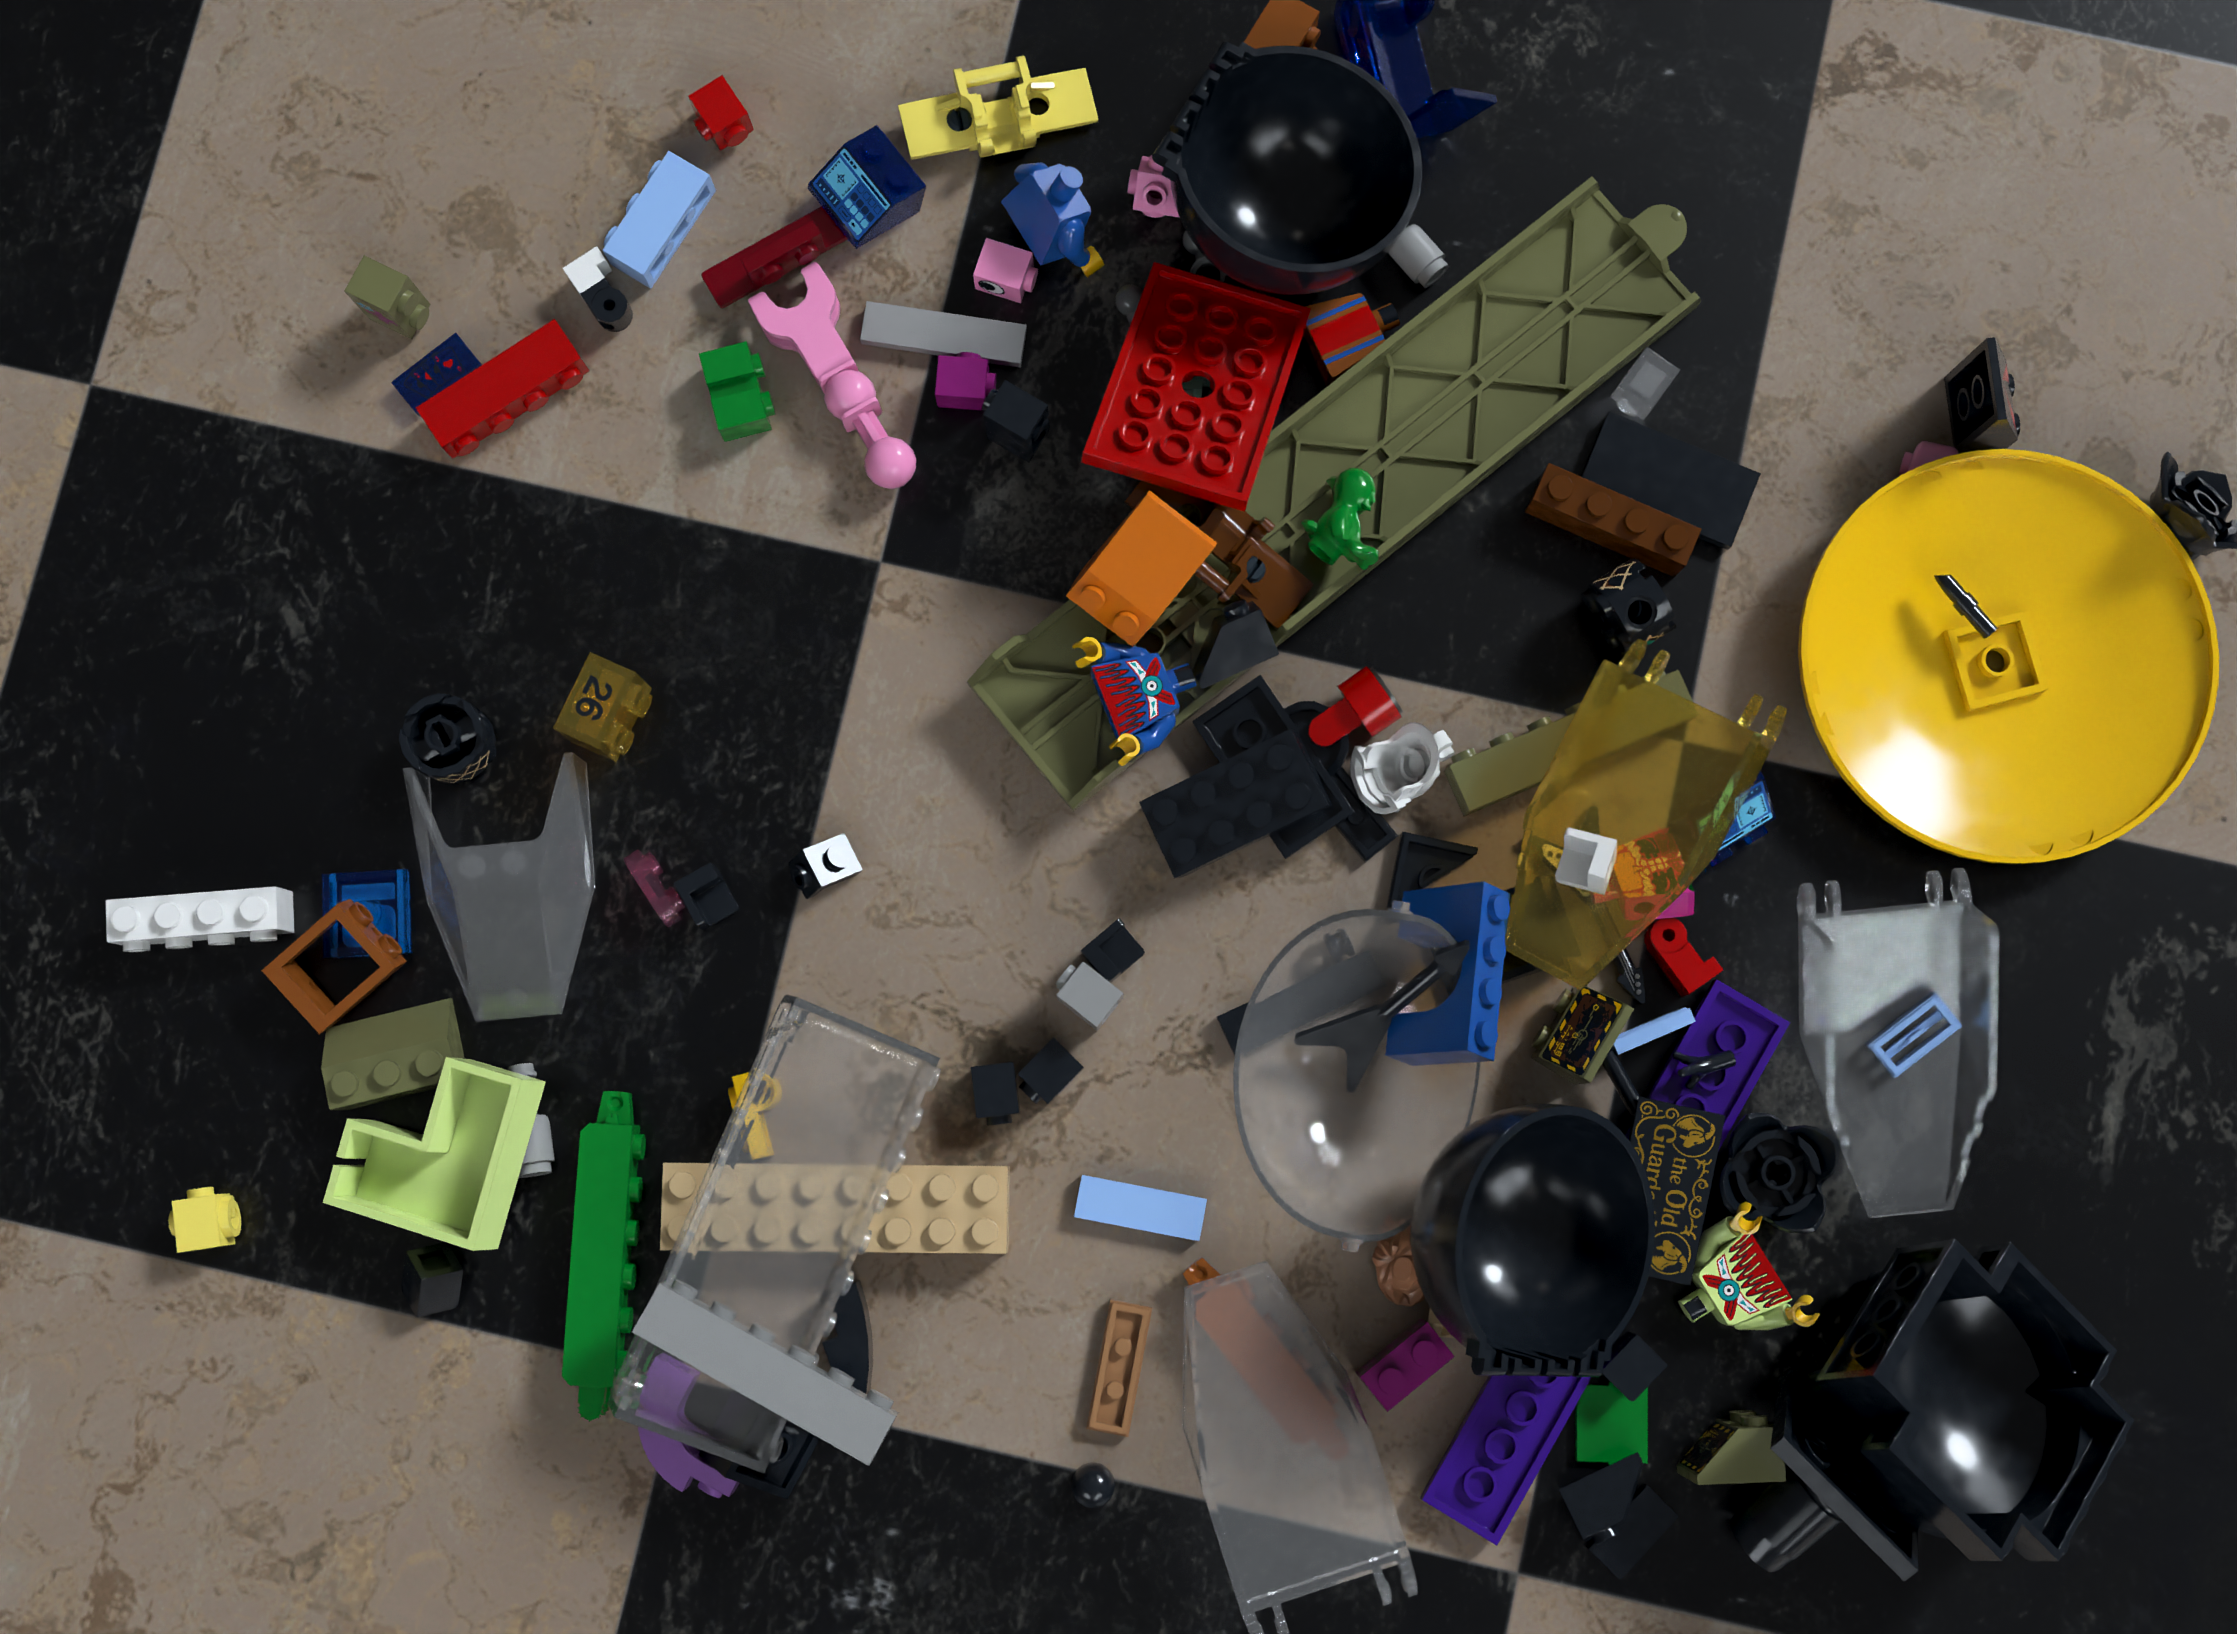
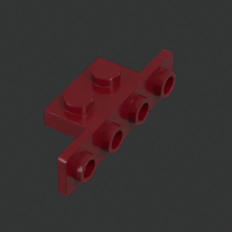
[701,204,855,309]

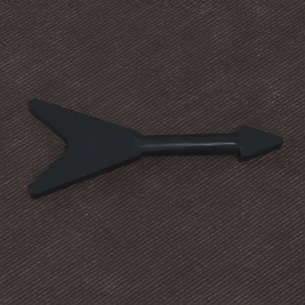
[1294,940,1470,1093]

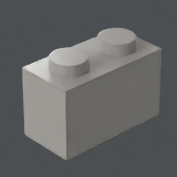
[1055,962,1124,1031]

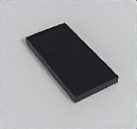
[1581,412,1761,550]

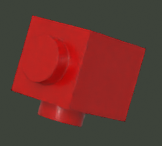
[688,75,754,151]

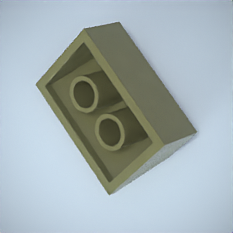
[321,998,465,1111]

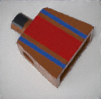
[1303,293,1400,387]

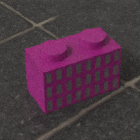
[1355,1319,1455,1412]

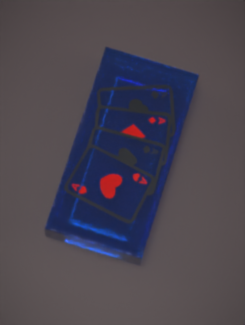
[391,333,482,417]

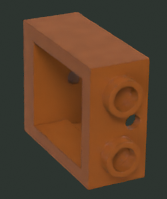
[261,899,407,1034]

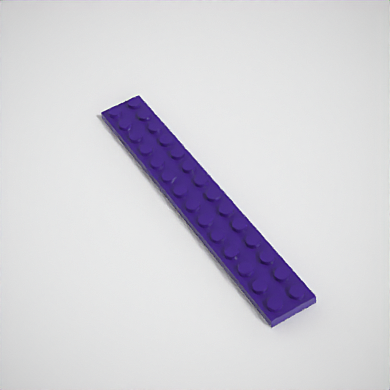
[1420,979,1790,1546]

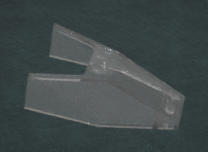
[403,752,595,1022]

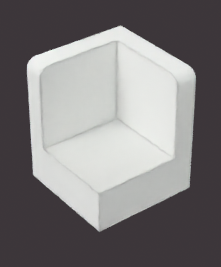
[1555,827,1617,895]

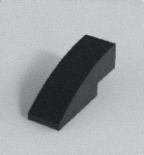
[822,1280,873,1394]

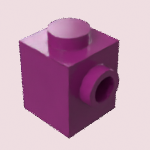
[935,352,996,410]

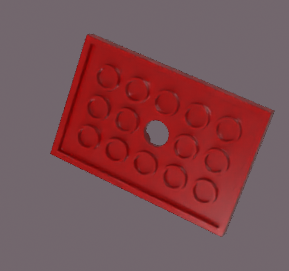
[1081,262,1311,512]

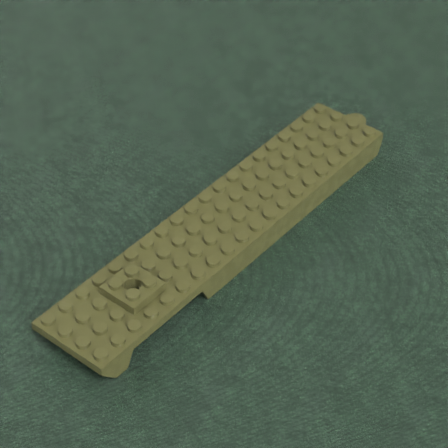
[967,176,1701,812]

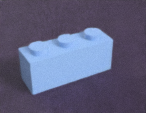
[602,151,716,289]

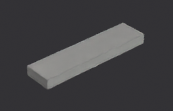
[860,301,1027,368]

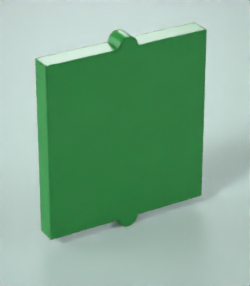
[1575,1381,1648,1465]

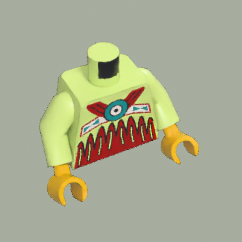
[1678,1202,1820,1330]

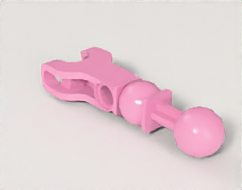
[748,262,916,489]

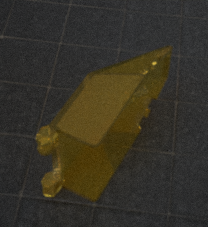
[1505,639,1787,990]

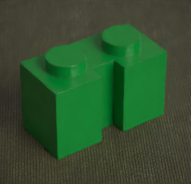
[699,341,776,442]

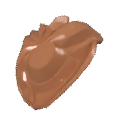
[1372,1220,1425,1307]

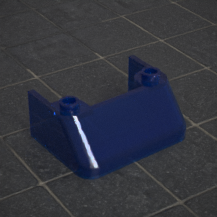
[1334,0,1497,138]

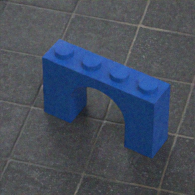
[1385,881,1510,1066]

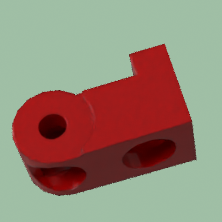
[1644,918,1723,997]

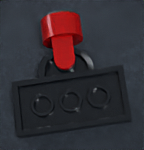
[1192,666,1403,859]

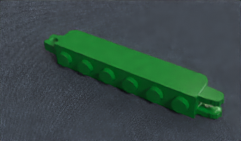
[562,1091,646,1422]

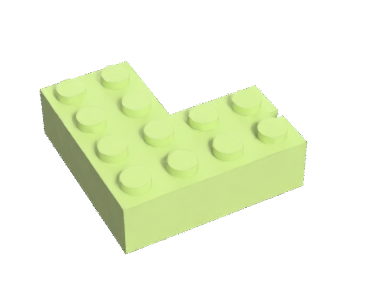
[323,1057,546,1251]

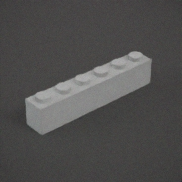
[632,1279,899,1466]

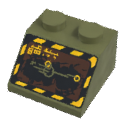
[1531,984,1634,1085]
[1677,1410,1786,1485]

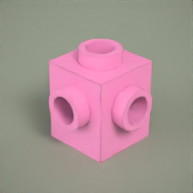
[1127,155,1180,218]

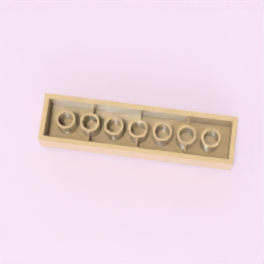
[660,1163,1010,1254]

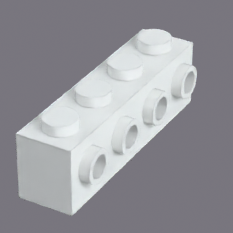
[106,886,294,952]

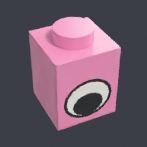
[973,238,1038,303]

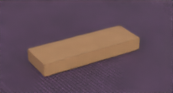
[1086,1299,1152,1437]

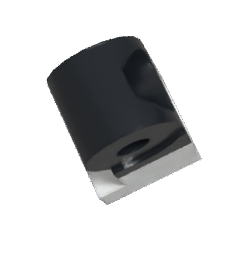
[563,246,633,332]

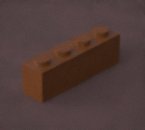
[1525,463,1702,577]

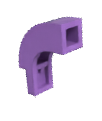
[637,1353,739,1498]

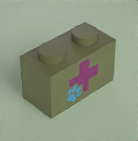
[344,255,431,339]

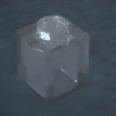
[1611,347,1680,420]

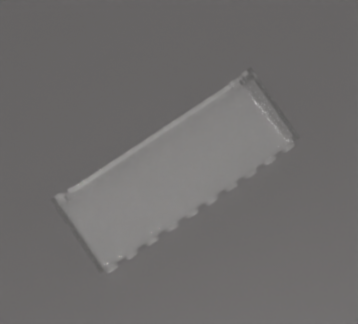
[608,995,941,1473]

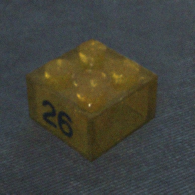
[553,652,652,762]

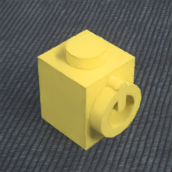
[168,1187,241,1253]

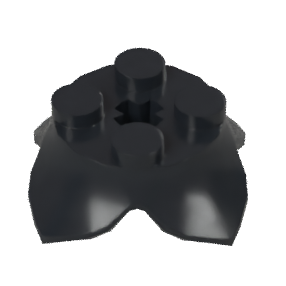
[2149,451,2237,560]
[1719,1113,1839,1233]

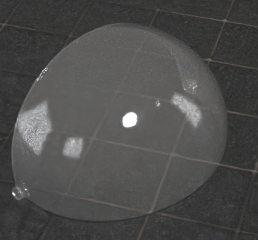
[1233,900,1481,1252]

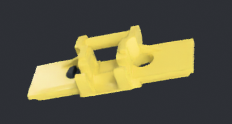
[898,55,1098,160]

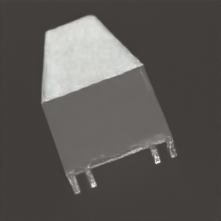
[1796,868,1999,1218]
[1182,1261,1418,1634]

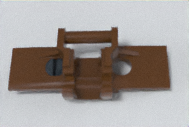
[1124,480,1314,630]

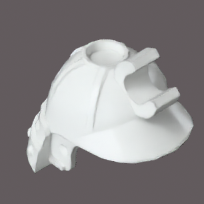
[1350,722,1455,815]

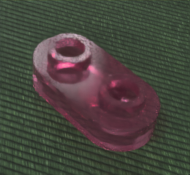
[623,849,686,928]

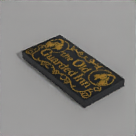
[1629,1096,1725,1286]

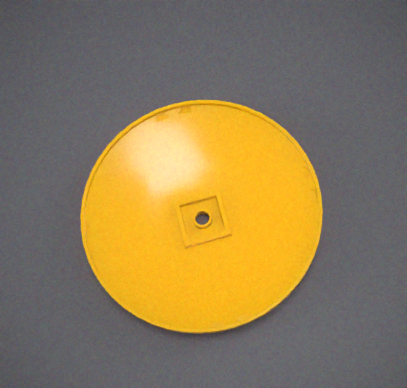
[1798,449,2219,864]

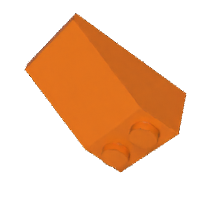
[1066,490,1217,647]

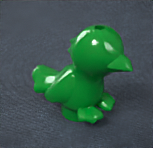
[1301,468,1379,570]

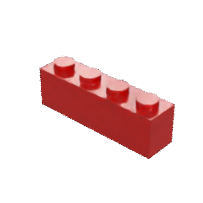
[416,319,589,459]

